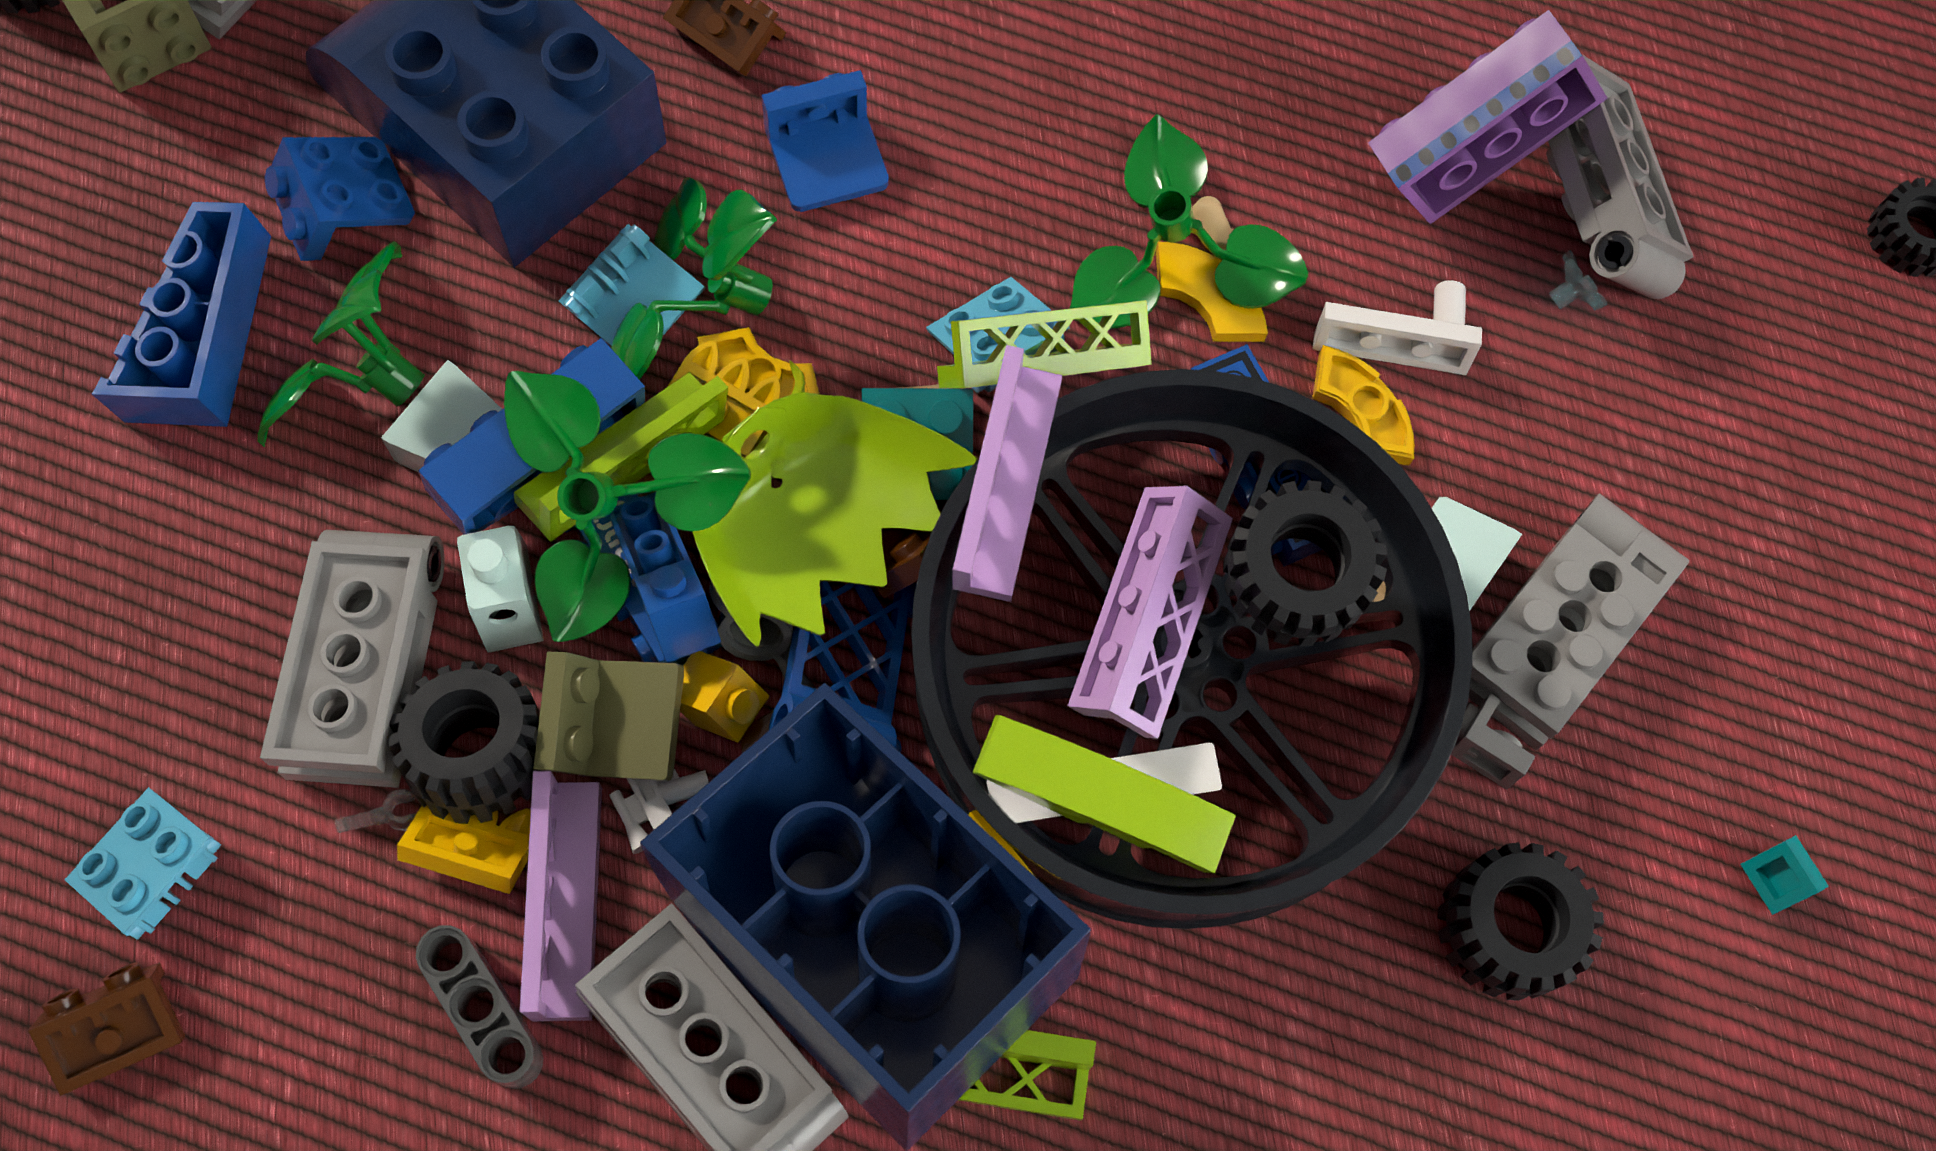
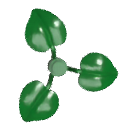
[1070,115,1308,329]
[611,177,777,380]
[257,241,425,447]
[504,371,751,642]

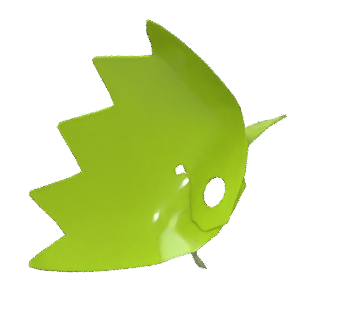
[653,360,977,647]

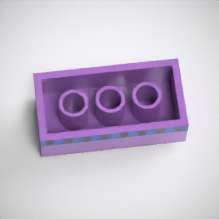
[1368,10,1608,224]

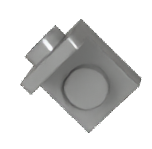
[1451,694,1535,790]

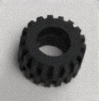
[1223,480,1387,646]
[388,661,542,824]
[1437,842,1604,1001]

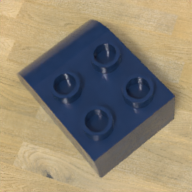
[305,0,667,268]
[640,683,1092,1151]

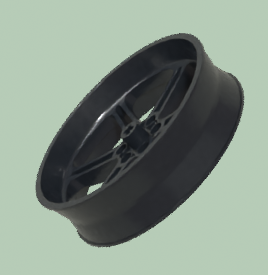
[912,369,1473,929]

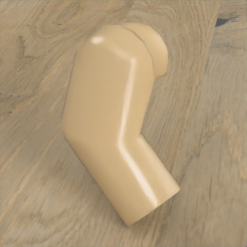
[1192,196,1234,250]

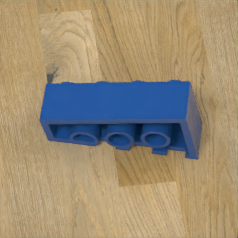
[92,202,271,427]
[418,338,645,535]

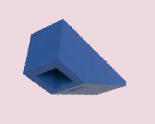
[609,492,721,663]

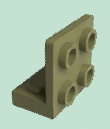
[62,0,211,93]
[533,652,684,781]

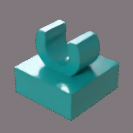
[1740,835,1829,915]

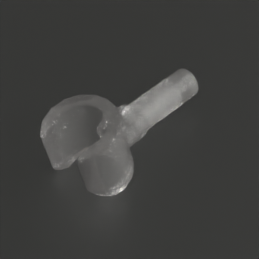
[335,789,416,833]

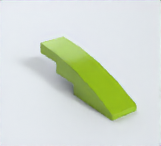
[972,715,1236,873]

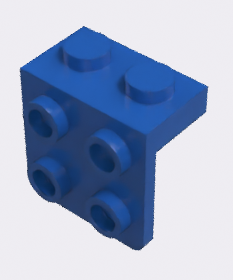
[762,70,889,212]
[265,137,415,261]

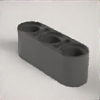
[416,925,543,1089]

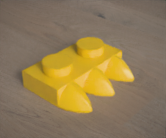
[668,340,781,457]
[397,805,531,894]

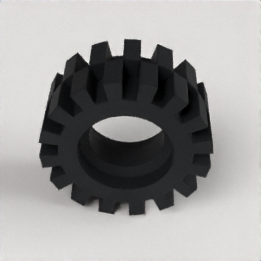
[1867,177,1936,277]

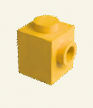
[680,651,769,743]

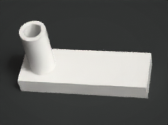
[1313,280,1482,375]

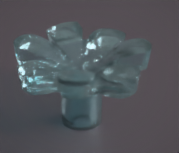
[1549,250,1608,311]

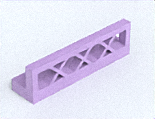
[953,345,1062,602]
[1068,486,1233,739]
[520,771,602,1021]

